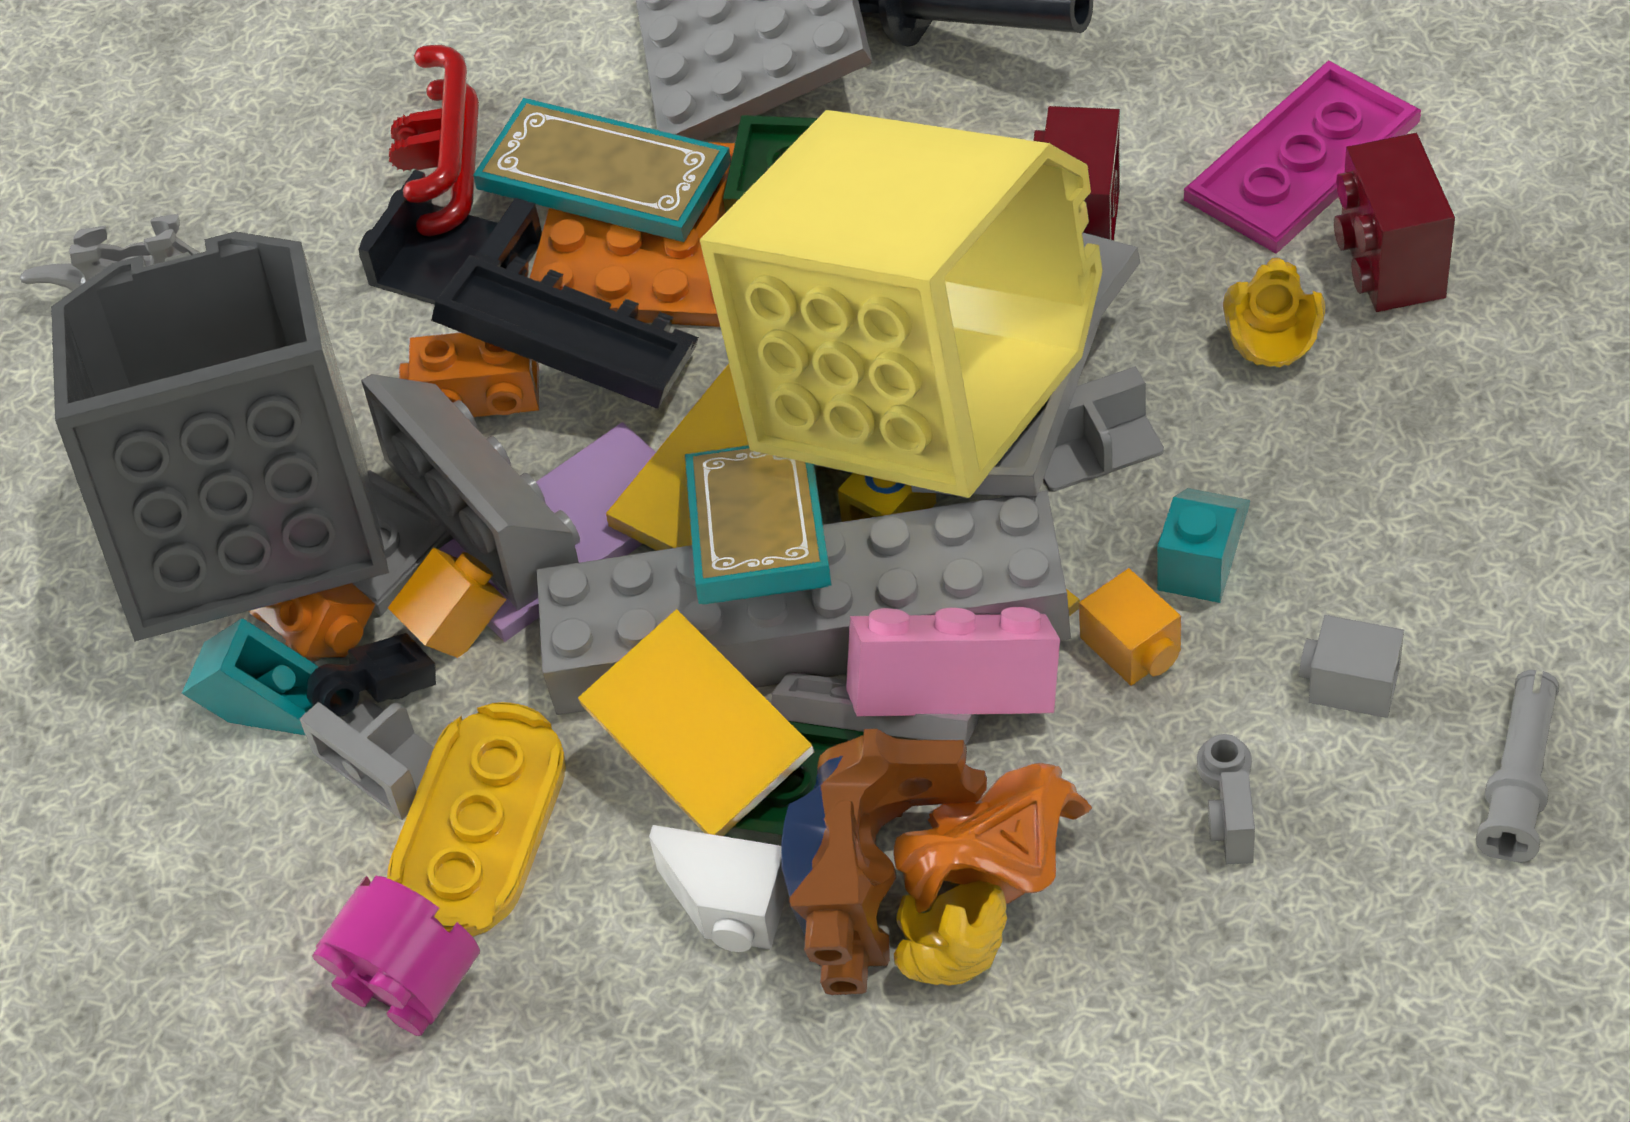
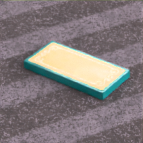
[473,98,731,242]
[685,445,832,605]

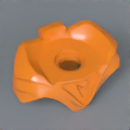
[893,763,1092,913]

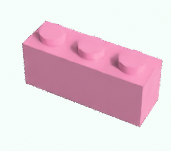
[846,607,1060,716]

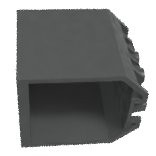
[51,231,389,642]

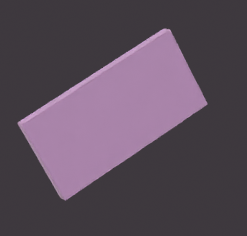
[438,422,656,642]

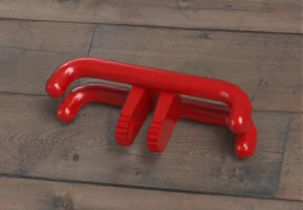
[389,45,479,237]

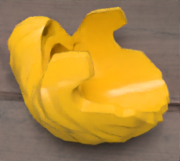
[1223,258,1325,368]
[894,881,1007,986]

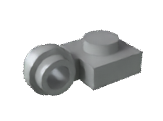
[1197,734,1255,865]

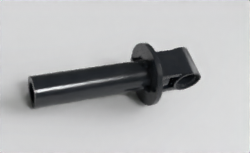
[858,0,1093,47]

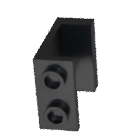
[358,169,542,305]

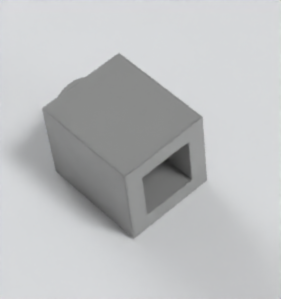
[1299,614,1404,718]

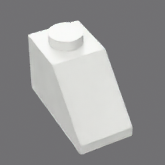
[649,825,788,952]

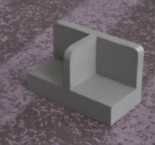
[1043,366,1164,491]
[300,700,434,820]

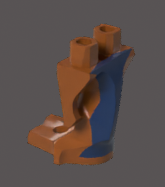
[781,728,987,995]

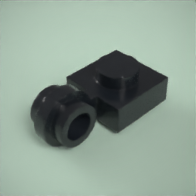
[307,633,436,717]

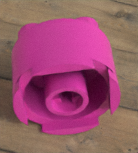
[312,875,480,1036]

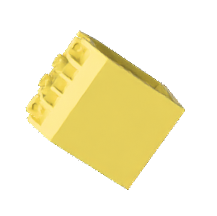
[700,110,1103,498]

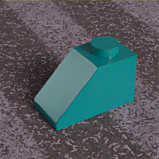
[1157,488,1250,603]
[181,618,319,736]

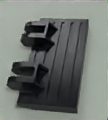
[431,252,699,409]

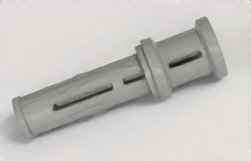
[1476,670,1559,863]

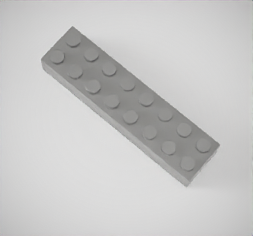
[537,490,1071,715]

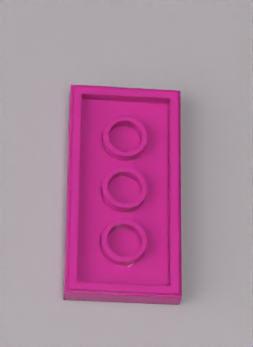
[1184,60,1421,254]

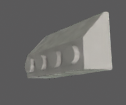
[361,374,580,610]

